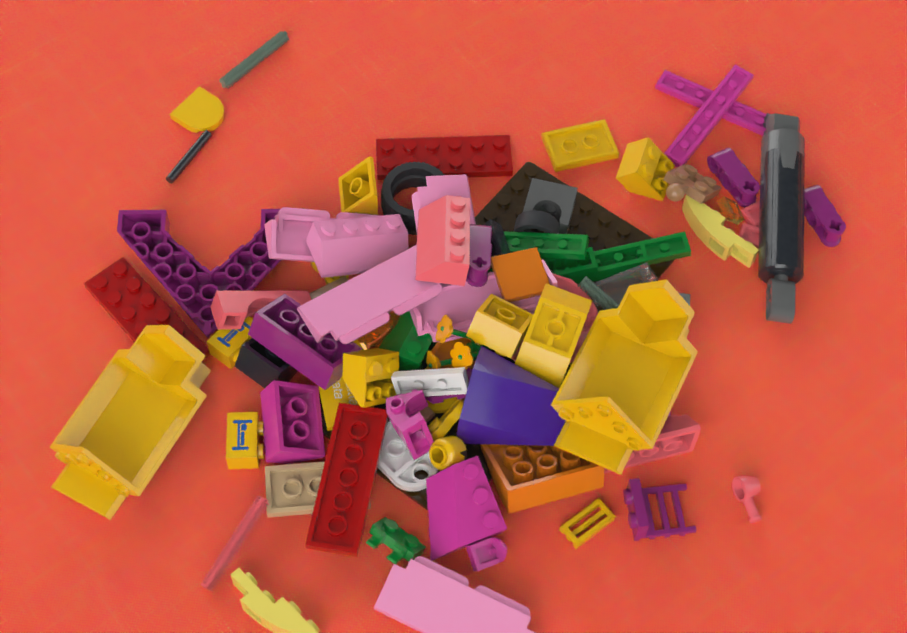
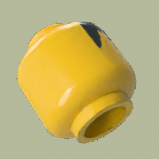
[429,436,467,471]

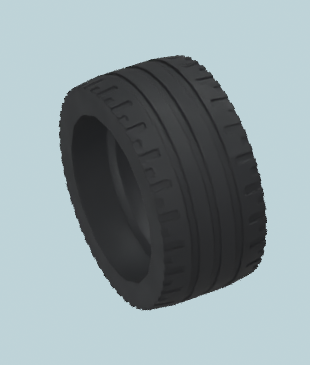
[381,162,444,235]

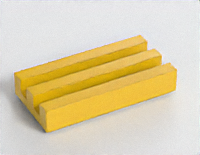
[559,498,616,549]

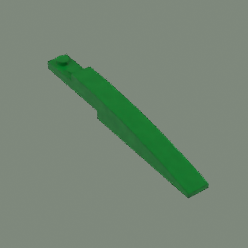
[488,232,691,284]

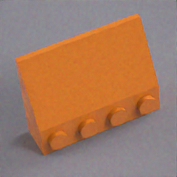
[480,444,604,514]

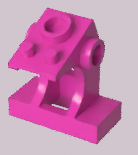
[386,389,434,460]

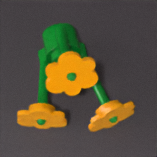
[426,315,491,370]

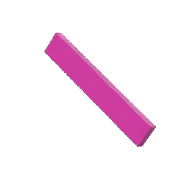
[664,64,754,167]
[655,70,766,136]

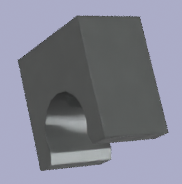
[523,178,578,234]

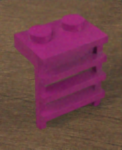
[623,478,697,541]

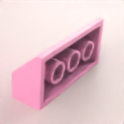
[306,214,408,278]

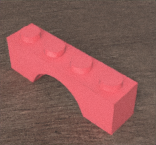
[210,290,311,329]

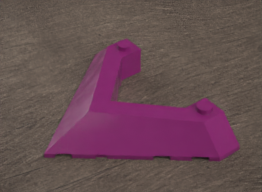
[117,209,281,338]

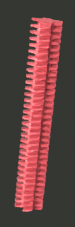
[200,496,269,592]

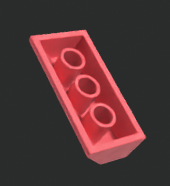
[415,195,470,286]
[604,414,701,474]

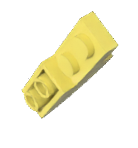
[682,195,759,268]
[230,568,320,633]

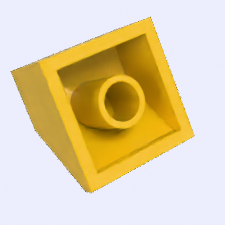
[338,156,378,215]
[466,294,533,358]

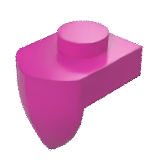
[466,537,508,571]

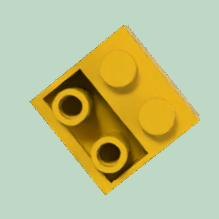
[616,137,675,201]
[342,348,399,408]

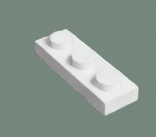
[391,367,469,396]

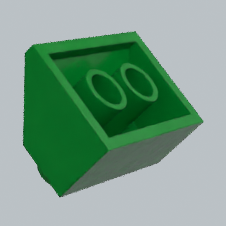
[379,311,437,371]

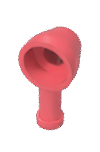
[732,476,762,523]

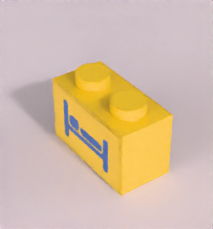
[207,316,253,369]
[226,412,264,469]

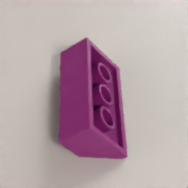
[248,294,362,390]

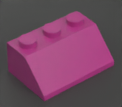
[260,380,325,464]

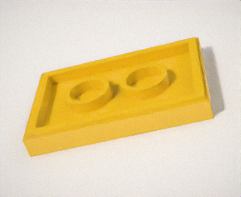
[541,119,619,172]

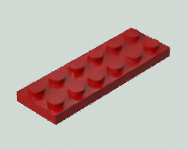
[376,135,513,180]
[84,257,210,359]
[305,402,388,557]

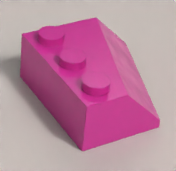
[426,456,507,561]

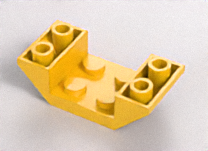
[515,283,592,388]

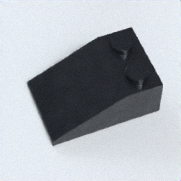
[235,338,298,388]

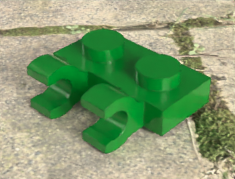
[366,517,426,564]

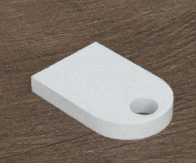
[378,421,438,492]

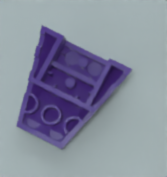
[456,346,566,446]

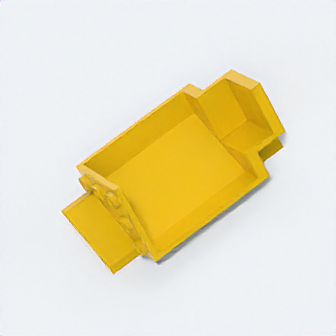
[551,280,698,475]
[49,325,211,520]

